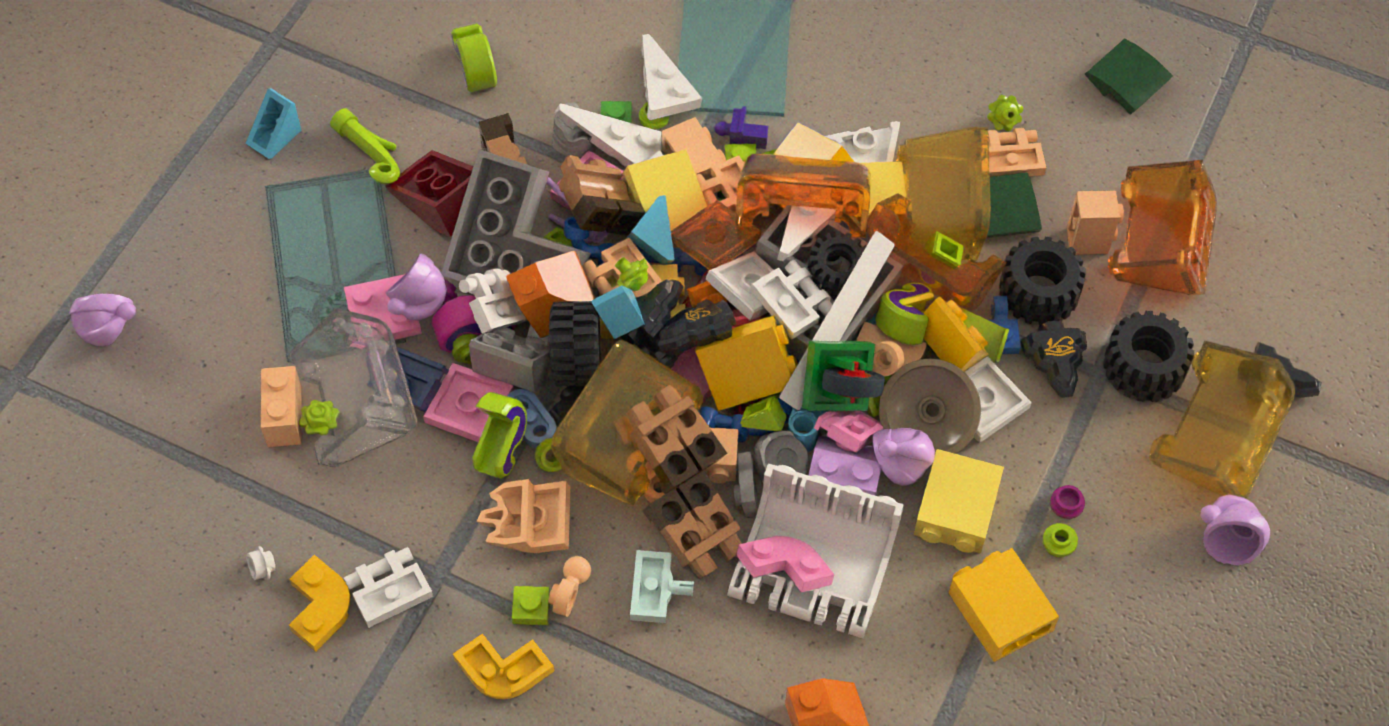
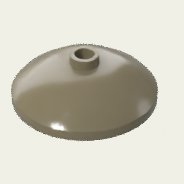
[879,359,981,454]

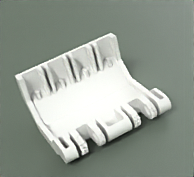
[727,463,904,639]

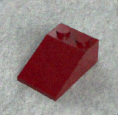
[385,150,474,237]

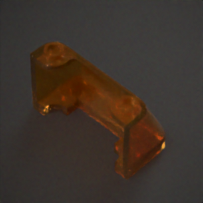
[735,154,871,238]
[1108,159,1217,295]
[866,193,1007,312]

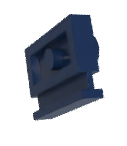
[368,344,449,412]

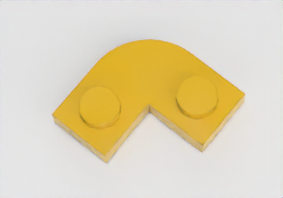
[289,555,350,652]
[453,634,554,699]

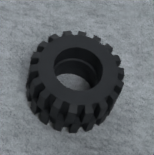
[999,236,1086,326]
[549,301,601,387]
[1103,311,1195,402]

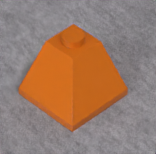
[506,251,596,338]
[785,678,869,726]

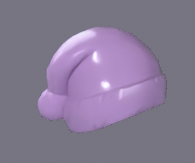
[386,253,447,320]
[70,294,136,346]
[873,427,935,486]
[1200,494,1270,565]

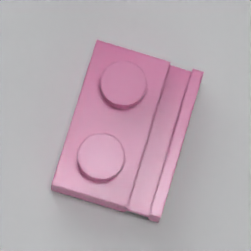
[814,411,883,453]

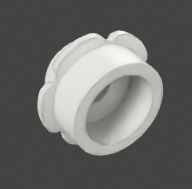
[247,546,275,580]

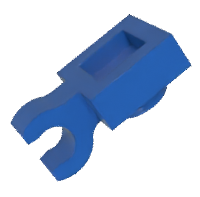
[989,296,1021,354]

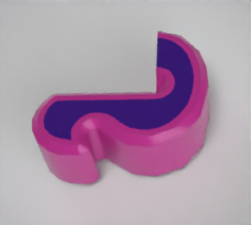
[431,295,516,353]

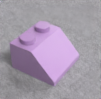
[808,435,882,496]

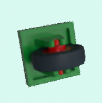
[802,341,885,411]

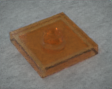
[671,200,762,270]

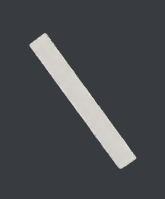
[780,231,894,410]

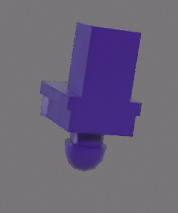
[714,106,769,149]

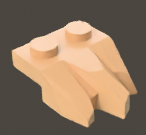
[477,479,570,553]

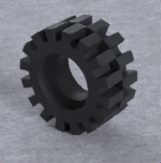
[807,231,866,297]

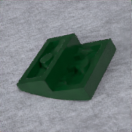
[1085,38,1173,115]
[965,173,1042,239]

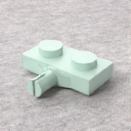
[630,550,694,623]

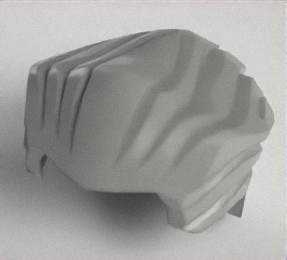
[552,103,596,158]
[752,431,808,483]

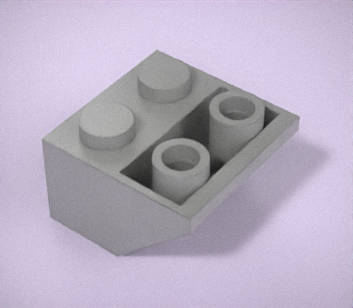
[469,327,551,392]

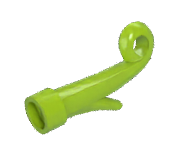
[330,108,400,185]

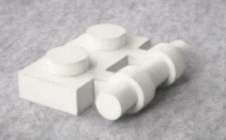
[750,260,833,340]
[459,268,527,334]
[343,547,433,628]

